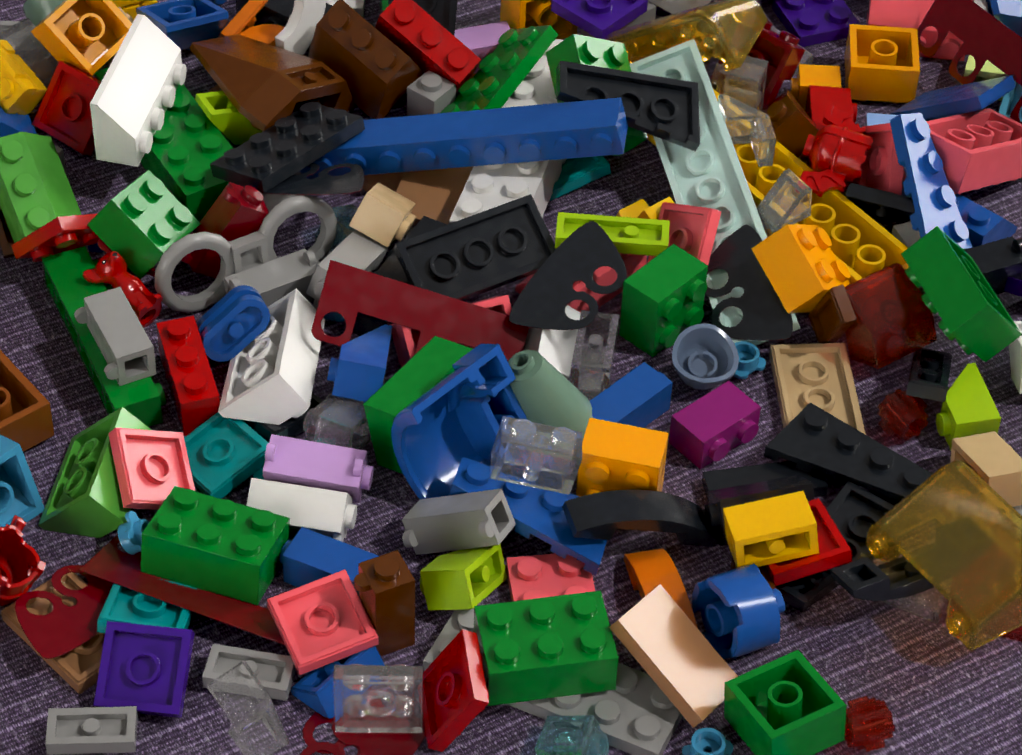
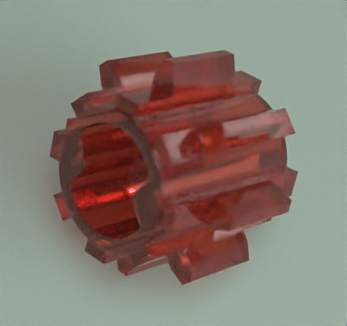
[877,389,929,441]
[845,696,895,752]

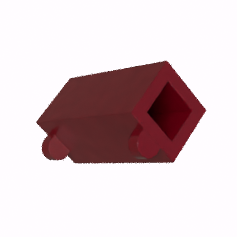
[181,182,269,278]

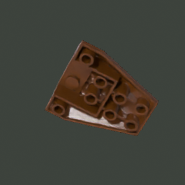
[189,34,355,131]

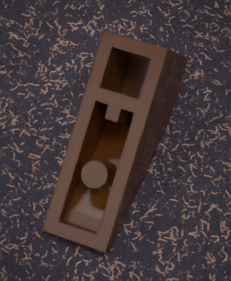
[760,89,819,158]

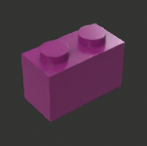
[669,381,761,470]

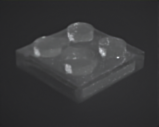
[333,664,423,733]

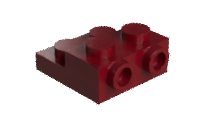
[710,15,806,110]

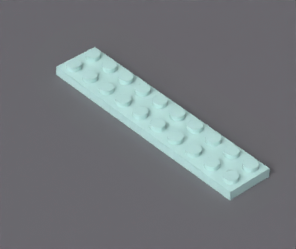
[630,39,801,346]

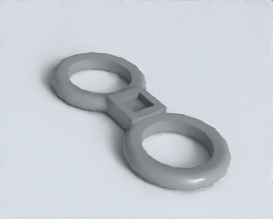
[154,195,337,313]

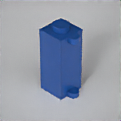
[590,362,673,428]
[279,527,378,596]

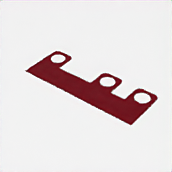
[917,0,1022,124]
[311,260,529,361]
[79,535,287,645]

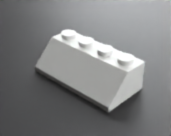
[90,14,187,167]
[218,288,325,425]

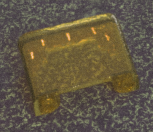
[605,0,768,71]
[866,460,1022,651]

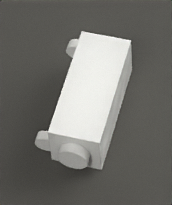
[246,478,357,542]

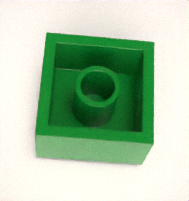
[87,169,201,279]
[619,244,708,357]
[724,650,847,755]

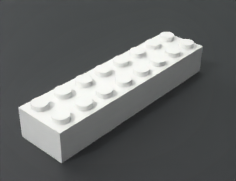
[449,39,566,224]

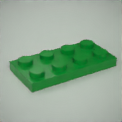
[441,25,558,113]

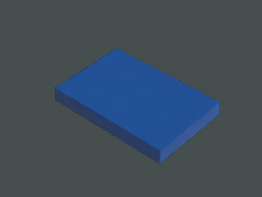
[891,75,1016,120]

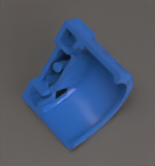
[391,343,567,500]

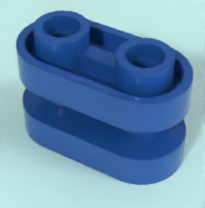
[197,285,270,362]

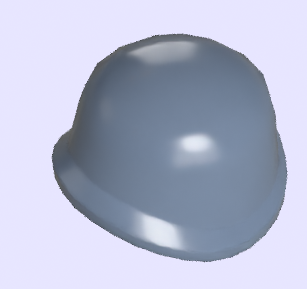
[672,323,739,390]

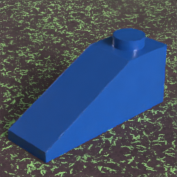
[327,324,392,402]

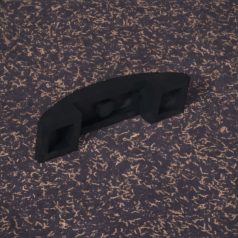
[562,489,719,547]
[831,518,995,601]

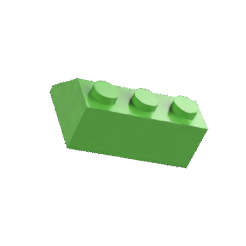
[0,132,82,243]
[38,407,151,538]

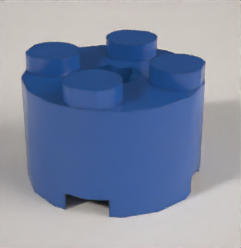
[692,564,785,659]

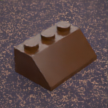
[308,0,423,119]

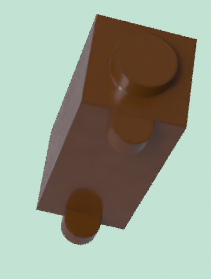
[354,550,415,656]

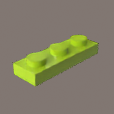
[555,212,670,256]

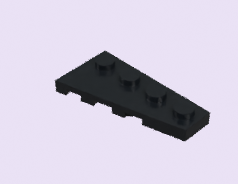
[556,61,700,151]
[764,403,942,513]
[776,481,919,612]

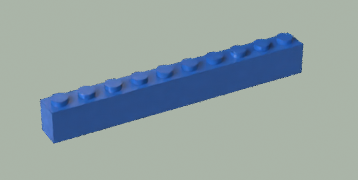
[300,98,628,179]

